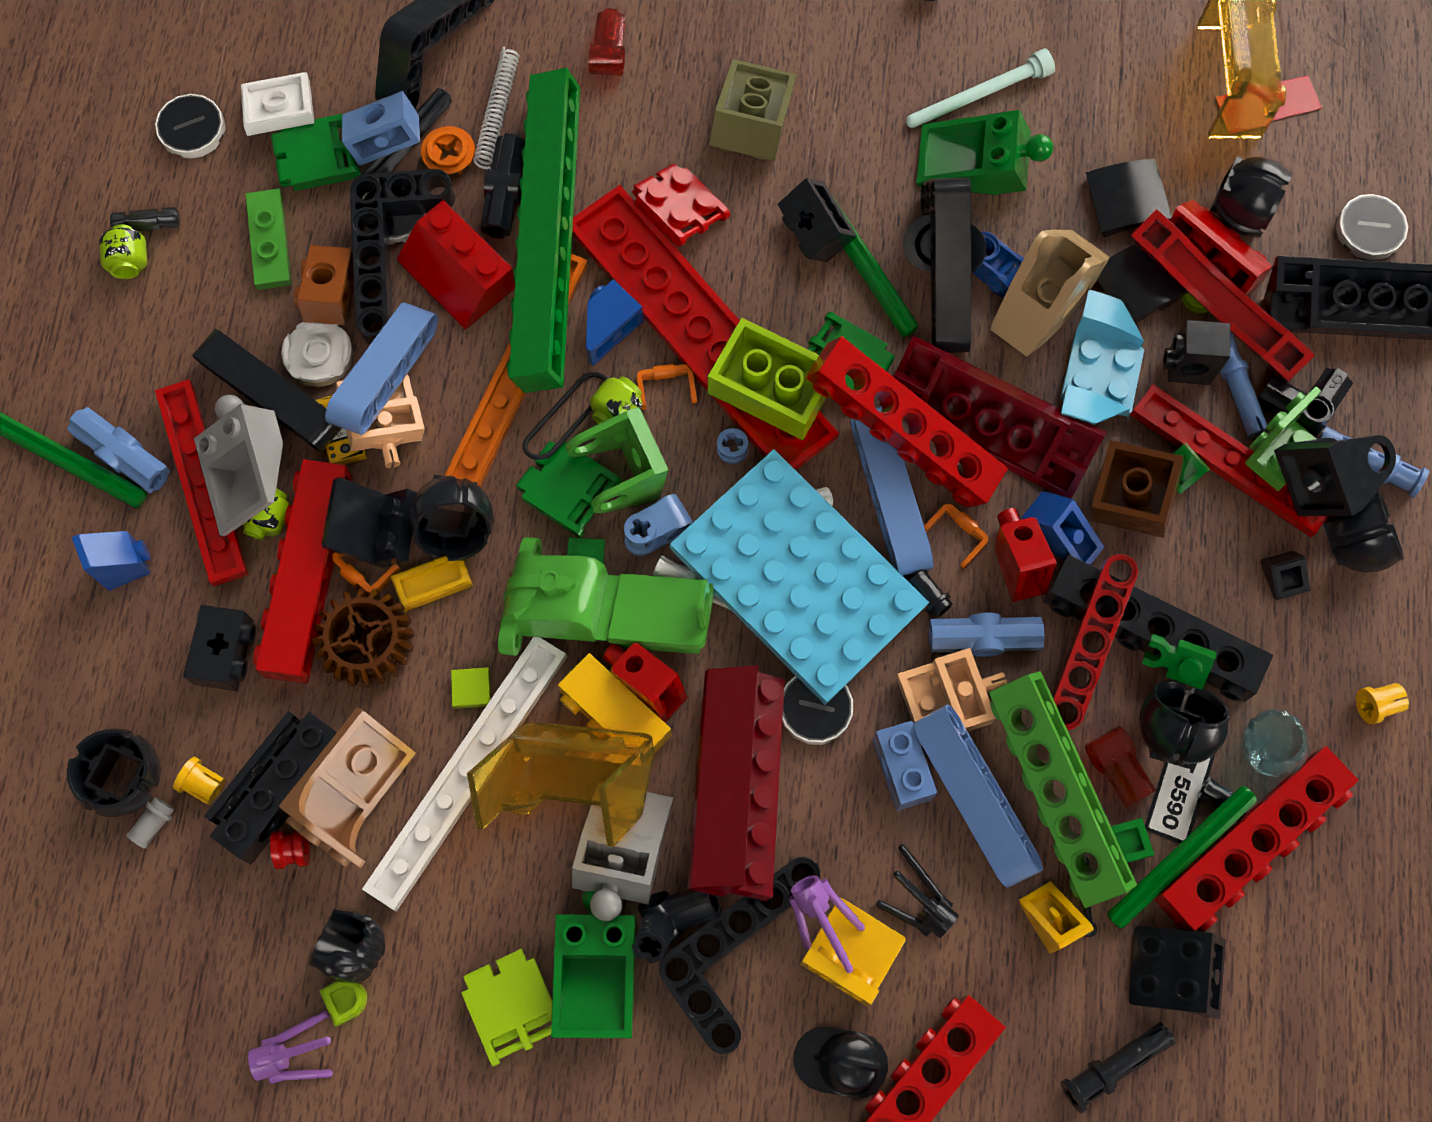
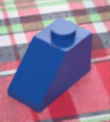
[586,279,644,366]
[1021,491,1104,565]
[72,531,151,591]

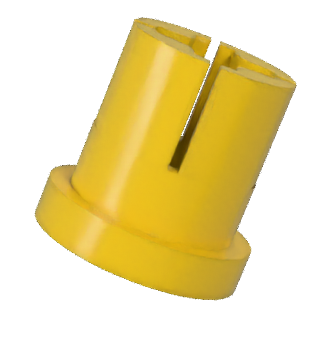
[1355,683,1409,725]
[173,756,226,805]

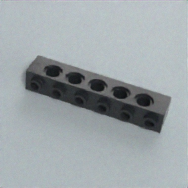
[1043,554,1274,702]

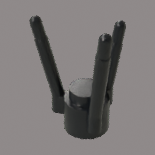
[876,844,959,938]

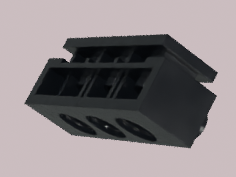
[204,711,337,865]

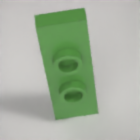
[245,188,292,290]

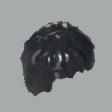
[308,909,385,983]

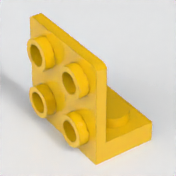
[800,898,906,1007]

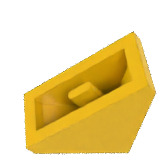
[1019,881,1094,954]

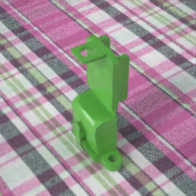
[498,537,714,656]

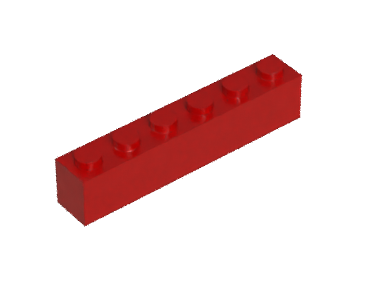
[253,459,353,684]

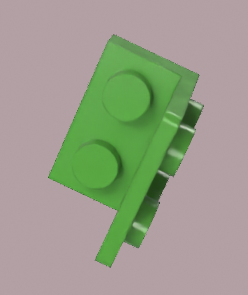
[1245,387,1321,491]

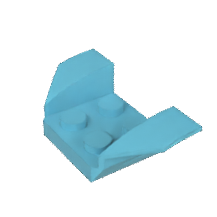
[1059,290,1144,425]

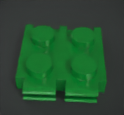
[271,114,361,191]
[808,312,895,390]
[515,441,622,538]

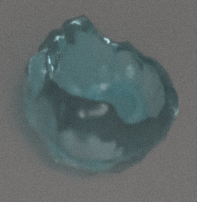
[1241,709,1310,778]

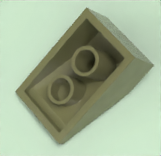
[709,59,797,161]

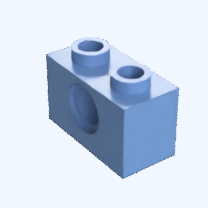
[342,91,420,166]
[872,721,937,811]

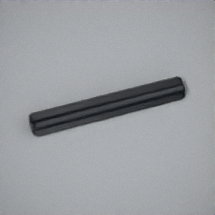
[361,88,452,175]

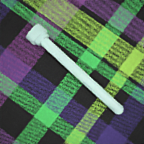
[906,48,1055,128]

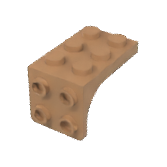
[279,707,416,868]

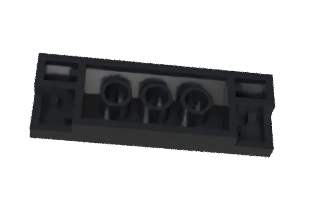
[1263,256,1432,340]

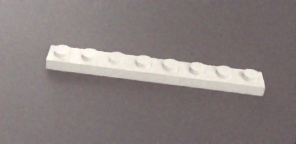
[362,637,567,912]

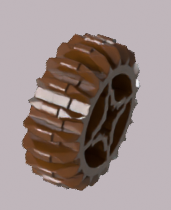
[312,588,415,688]

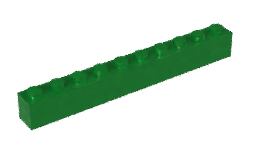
[506,67,581,393]

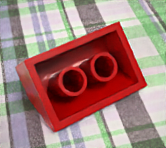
[397,200,515,330]
[1170,200,1274,296]

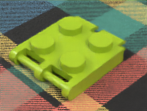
[461,949,553,1067]

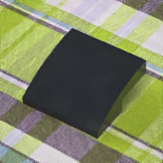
[1086,159,1172,237]
[1096,244,1188,324]

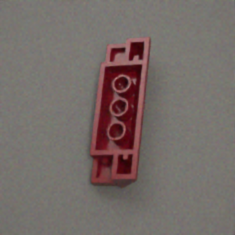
[879,336,1107,499]
[687,665,785,901]

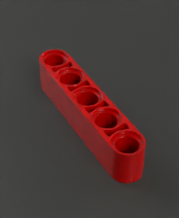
[1052,554,1138,730]

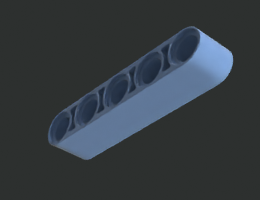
[325,302,438,435]
[850,406,934,576]
[914,705,1043,888]

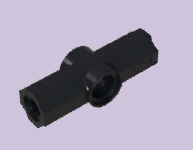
[480,133,525,239]

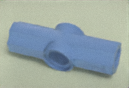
[67,407,170,494]
[928,613,1045,657]

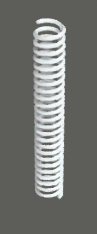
[473,47,520,169]

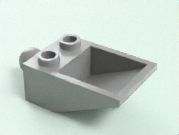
[194,395,283,536]
[572,782,673,921]

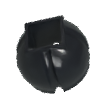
[1210,156,1292,238]
[409,474,494,561]
[1323,490,1404,573]
[1139,680,1230,770]
[67,729,161,817]

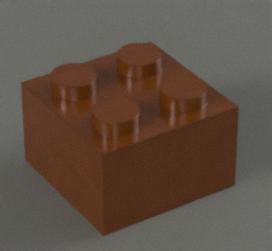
[1091,440,1183,538]

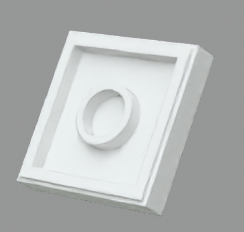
[241,72,314,136]

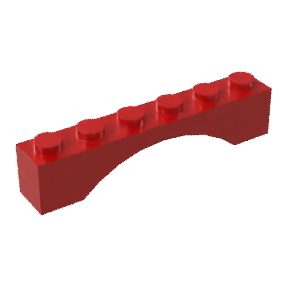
[1130,209,1315,382]

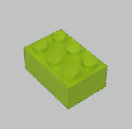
[708,318,826,440]

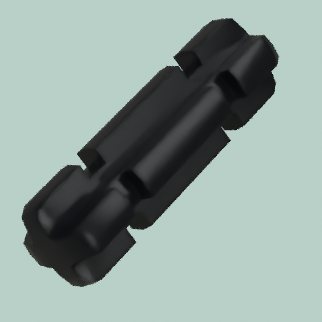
[110,207,180,231]

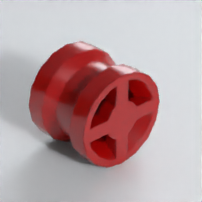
[270,830,310,870]

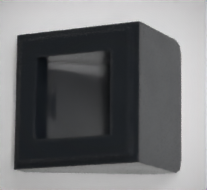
[1261,551,1311,600]

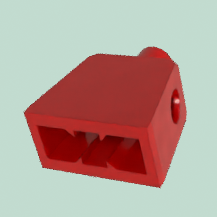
[995,508,1056,602]
[603,643,688,723]

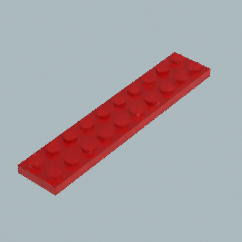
[572,185,839,470]

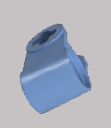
[624,494,693,556]

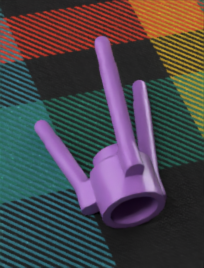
[788,875,865,973]
[248,1010,333,1084]

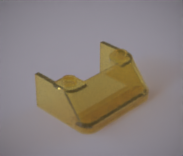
[1197,0,1287,138]
[467,723,654,847]

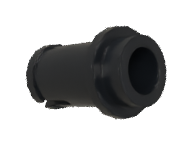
[909,570,953,618]
[1197,777,1248,822]

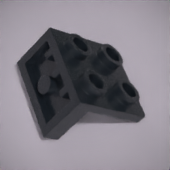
[322,477,417,568]
[1129,926,1226,1019]

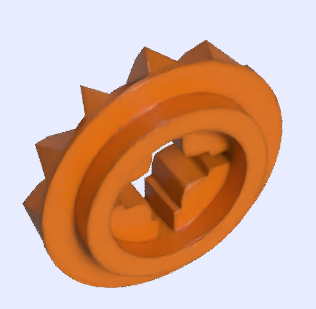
[421,126,475,176]

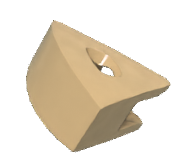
[990,229,1110,357]

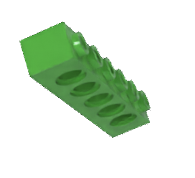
[989,671,1137,909]

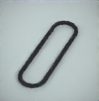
[522,372,608,460]

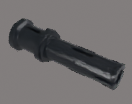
[1060,1022,1176,1114]

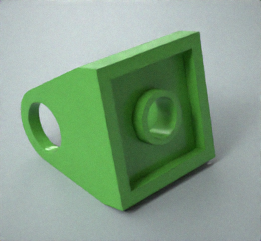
[565,407,668,513]

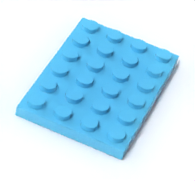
[669,449,929,705]

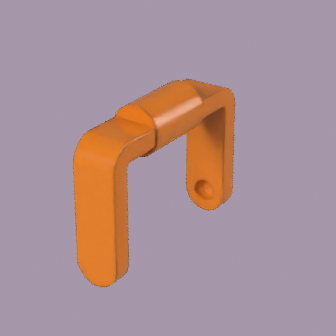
[637,364,697,410]
[924,504,988,569]
[332,552,401,595]

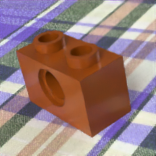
[294,245,354,325]

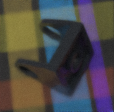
[1274,435,1396,516]

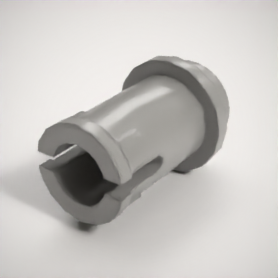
[126,797,174,849]

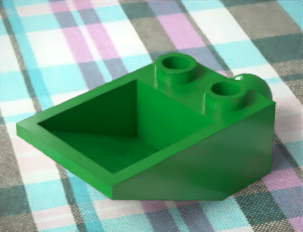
[917,110,1054,195]
[551,891,637,1039]

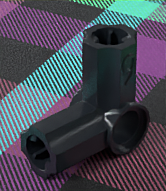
[1258,368,1353,437]
[632,889,722,963]

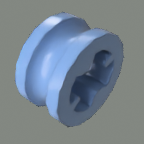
[717,428,748,464]

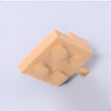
[336,374,424,468]
[896,648,1007,747]

